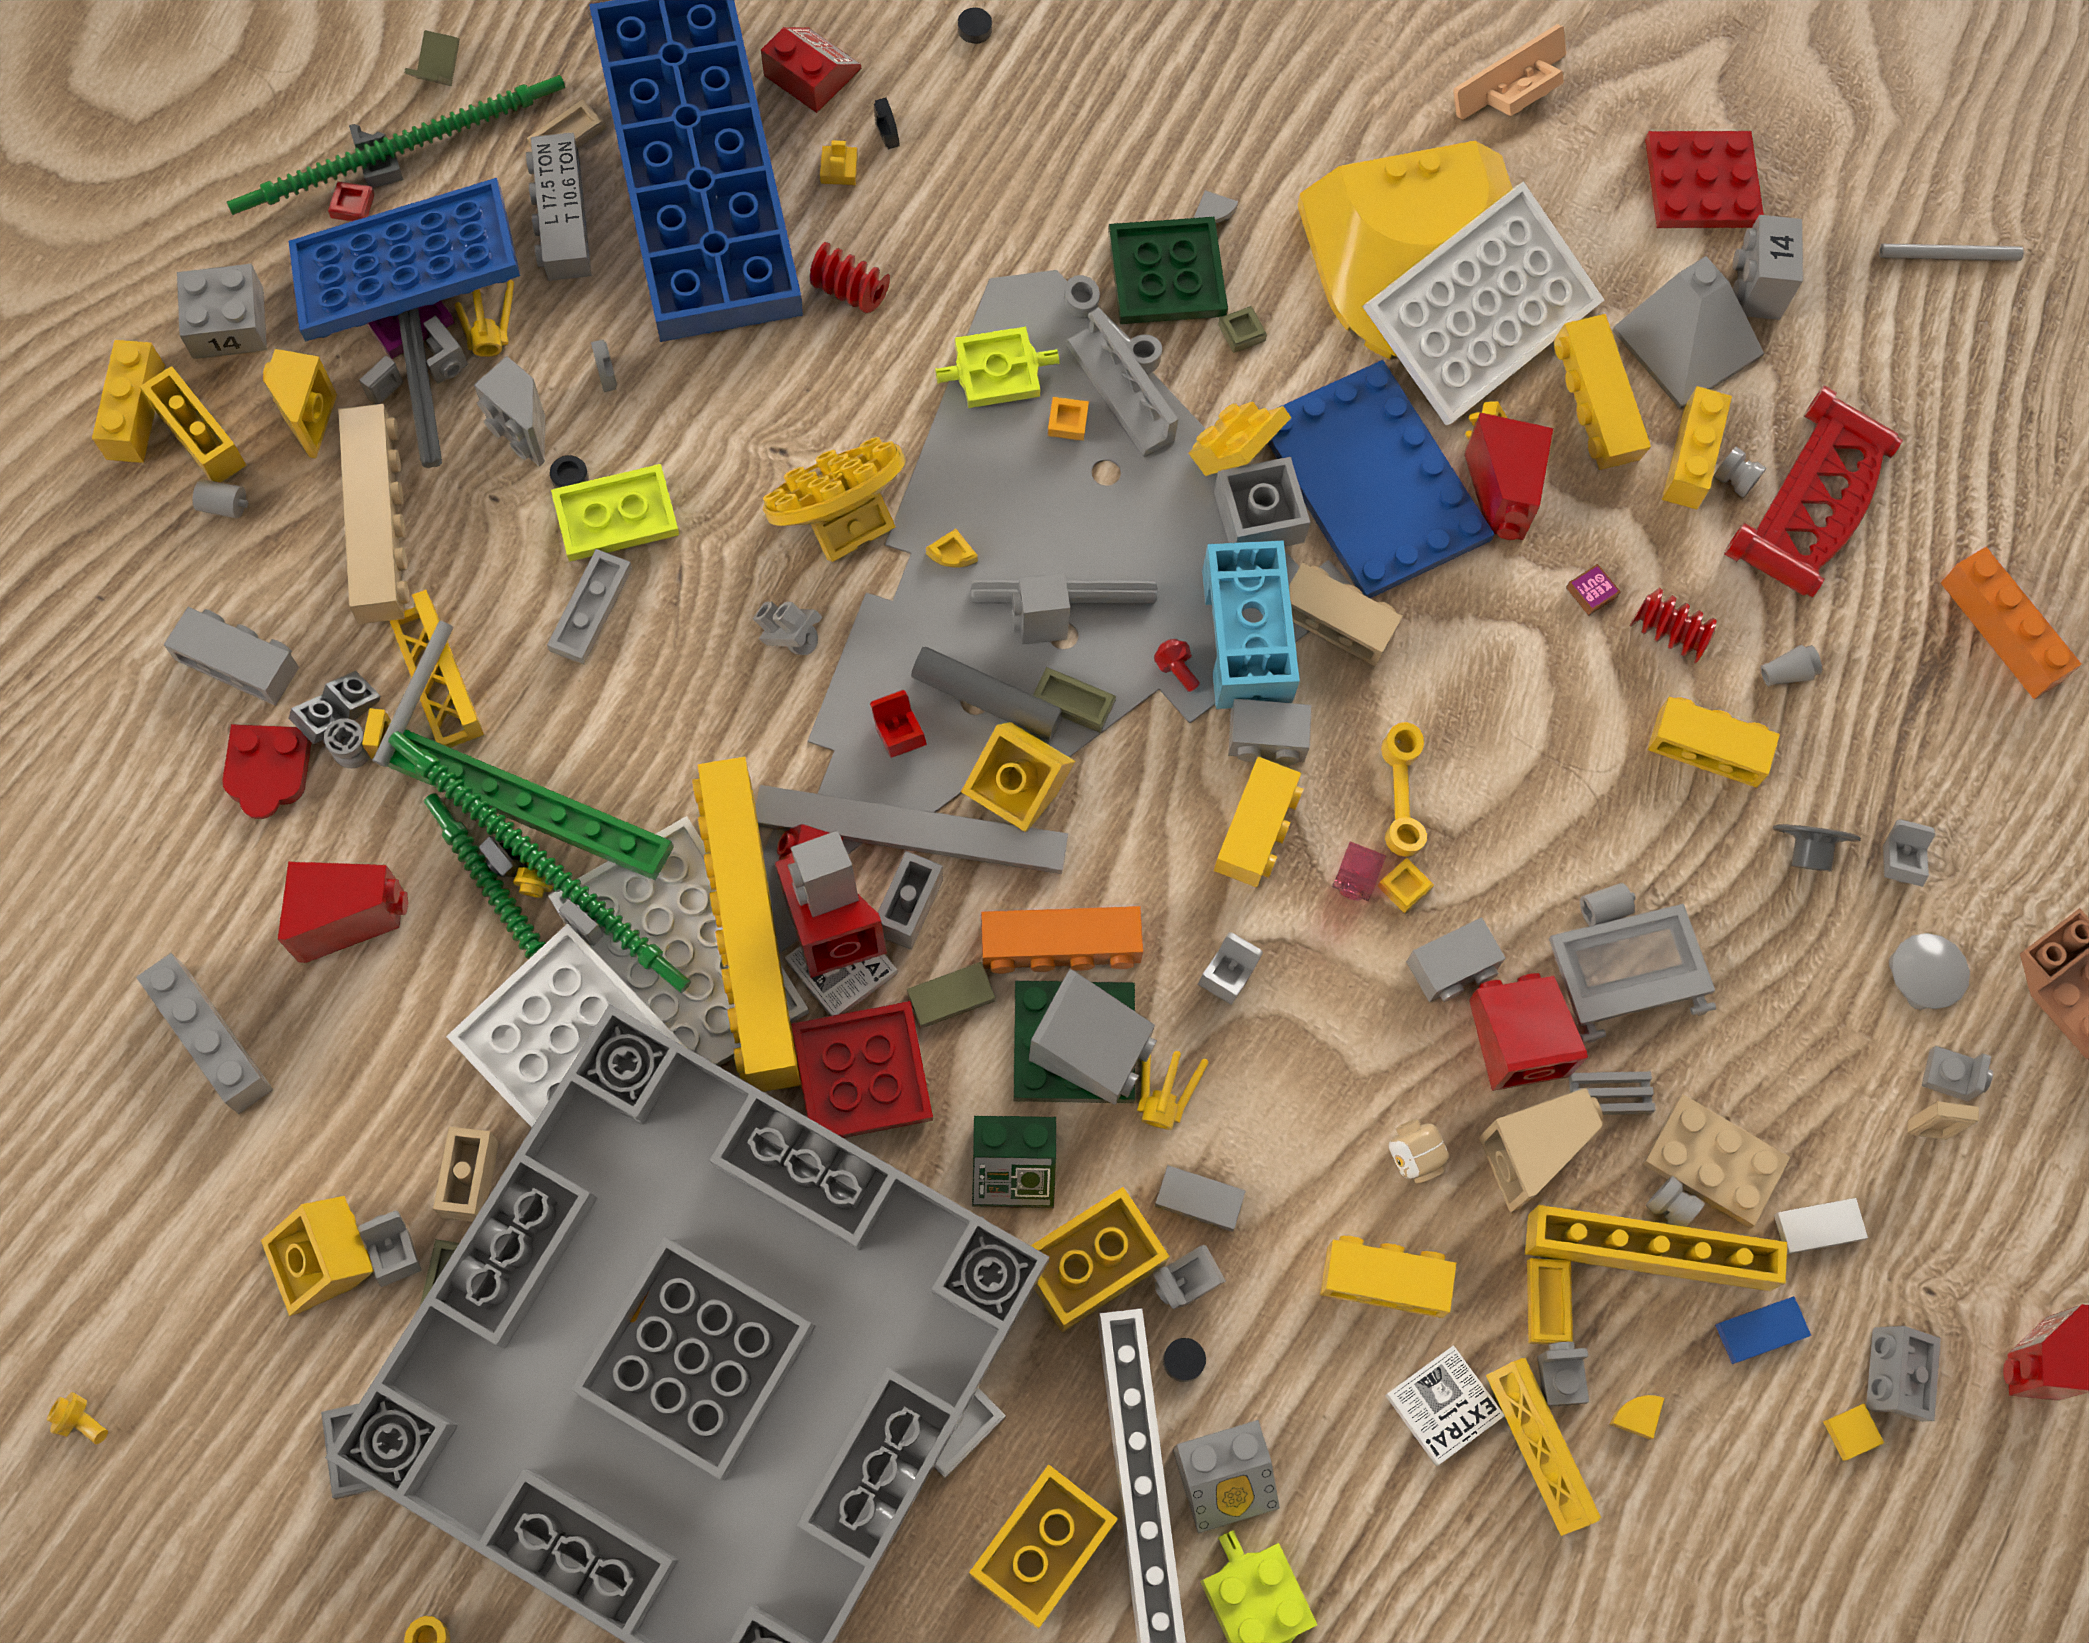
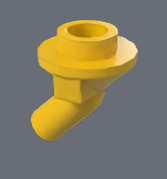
[513,850,553,898]
[47,1392,108,1445]

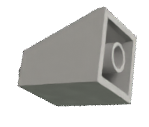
[1029,969,1157,1105]

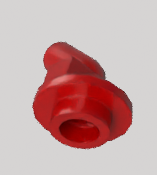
[1154,639,1200,692]

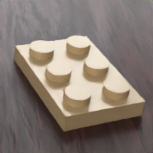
[1642,1094,1790,1228]

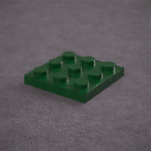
[1108,216,1228,324]
[1013,980,1135,1103]

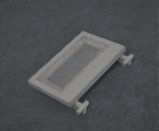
[1549,904,1716,1043]

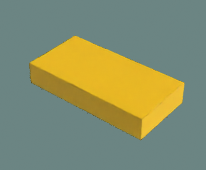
[1527,1258,1573,1345]

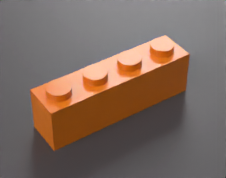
[1941,547,2082,700]
[981,906,1143,974]

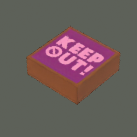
[1566,564,1621,616]

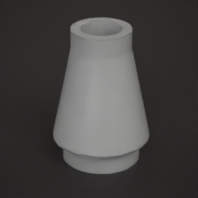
[1761,645,1822,687]

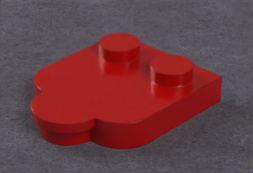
[222,724,312,819]

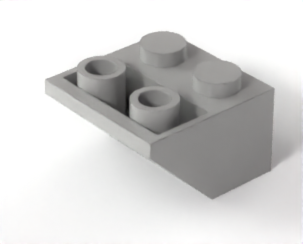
[474,356,545,467]

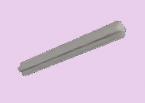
[971,580,1158,603]

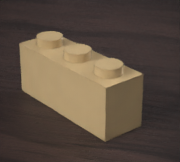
[1289,562,1403,666]

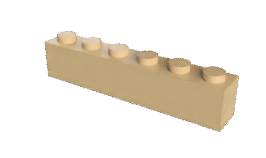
[338,404,410,624]

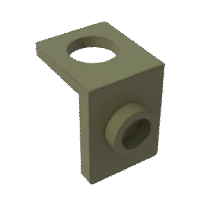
[404,30,460,86]

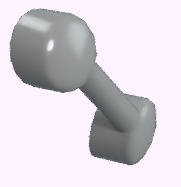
[1063,275,1162,374]

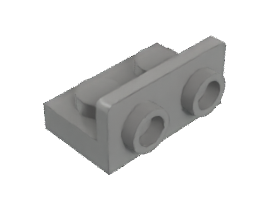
[1866,1326,1941,1422]

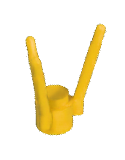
[455,280,514,357]
[1137,1050,1209,1130]

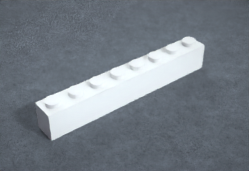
[1098,1309,1186,1643]

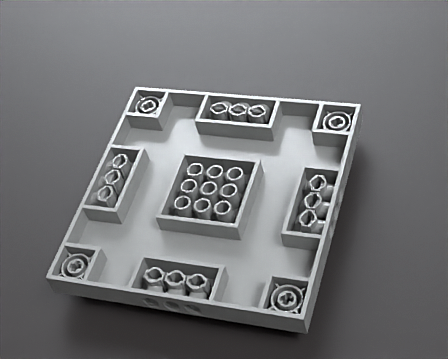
[325,1004,1049,1643]

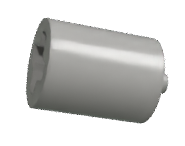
[193,479,248,518]
[1580,883,1636,926]

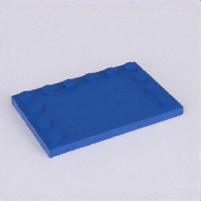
[288,178,520,342]
[1268,360,1495,599]

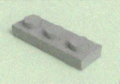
[547,549,632,664]

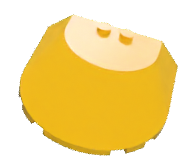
[1297,140,1513,360]

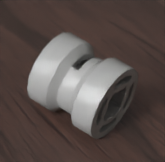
[1713,446,1766,498]
[324,718,370,768]
[1646,1176,1705,1227]

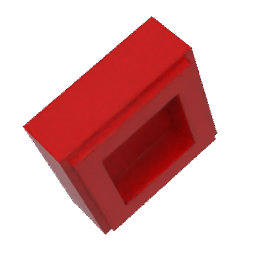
[328,181,375,222]

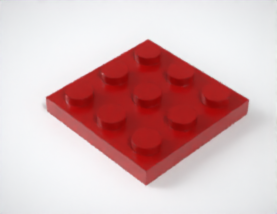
[1645,131,1764,228]
[791,1001,933,1138]

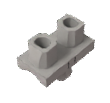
[753,602,822,655]

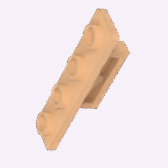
[1453,24,1566,120]

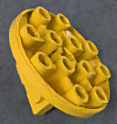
[763,437,906,562]

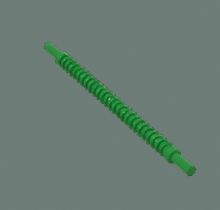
[226,75,565,215]
[388,731,691,993]
[424,793,546,959]

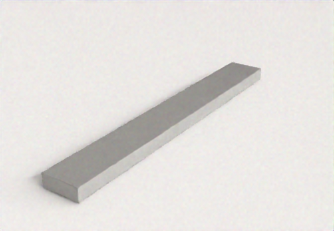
[756,785,1068,874]

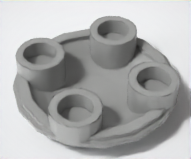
[1889,933,1970,1010]

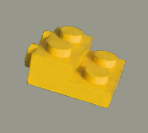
[1188,401,1292,476]

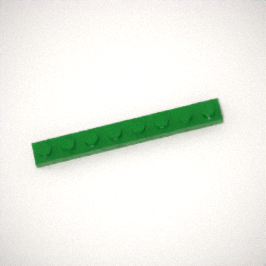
[388,729,674,880]

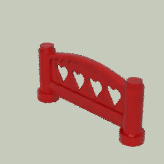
[1724,385,1903,598]

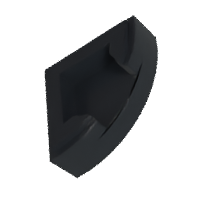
[874,97,900,150]

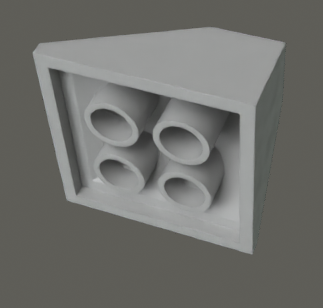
[1612,256,1764,409]

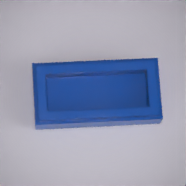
[1715,1296,1812,1364]

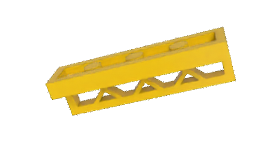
[390,589,485,748]
[1486,1358,1601,1536]

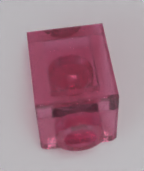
[1332,841,1386,901]

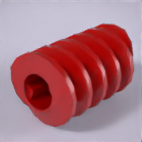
[809,242,890,313]
[1629,588,1717,663]

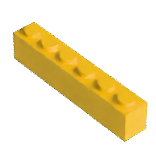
[1525,1205,1787,1291]

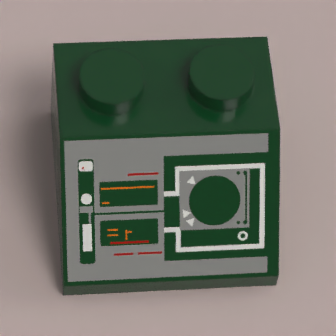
[972,1115,1056,1208]

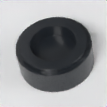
[958,7,992,44]
[550,455,589,489]
[1163,1338,1206,1382]

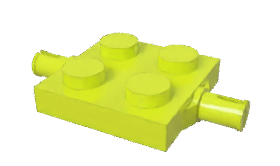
[935,326,1060,408]
[1200,1530,1317,1643]

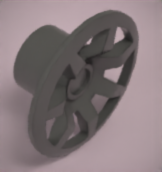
[1773,824,1861,872]

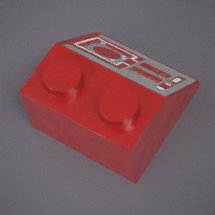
[761,27,862,113]
[2003,1304,2089,1401]

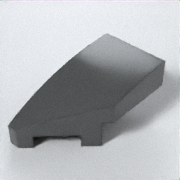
[349,124,403,188]

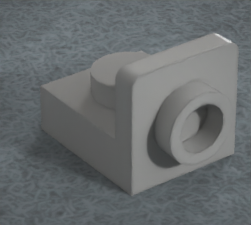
[423,316,468,384]
[1922,1046,1993,1101]
[1537,1342,1589,1407]

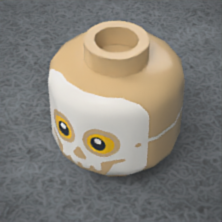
[1388,1119,1449,1183]

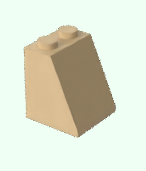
[1479,1087,1603,1213]

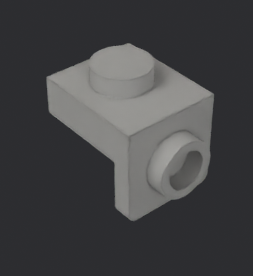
[1883,819,1935,887]
[1198,932,1263,1005]
[358,1211,422,1287]
[1153,1245,1226,1309]

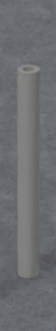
[1879,244,2024,261]
[372,621,453,767]

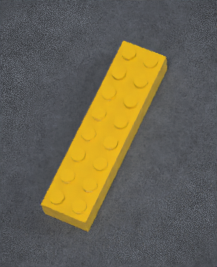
[692,756,801,1092]

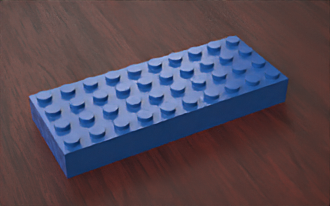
[589,0,803,342]

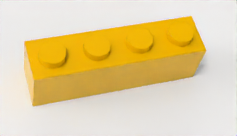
[1554,314,1651,470]

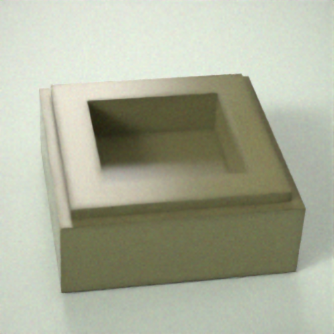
[1218,306,1267,353]

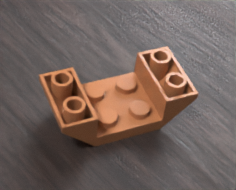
[2020,908,2089,1060]

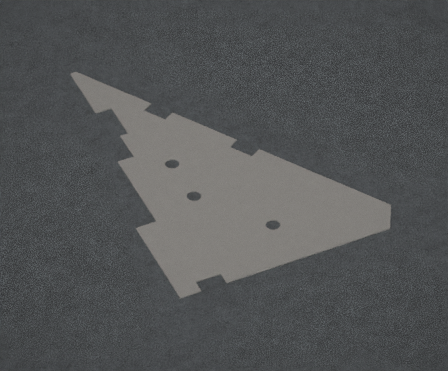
[763,270,1352,954]

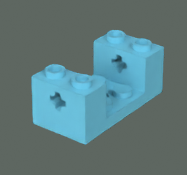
[1202,541,1300,709]

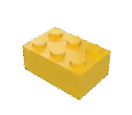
[1031,1187,1170,1332]
[969,1464,1118,1630]

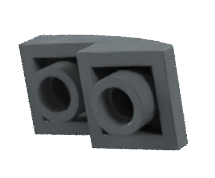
[288,671,381,744]

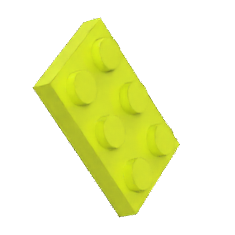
[551,464,680,562]

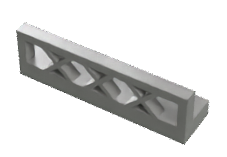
[1067,308,1178,457]

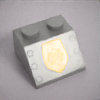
[1173,1420,1280,1533]

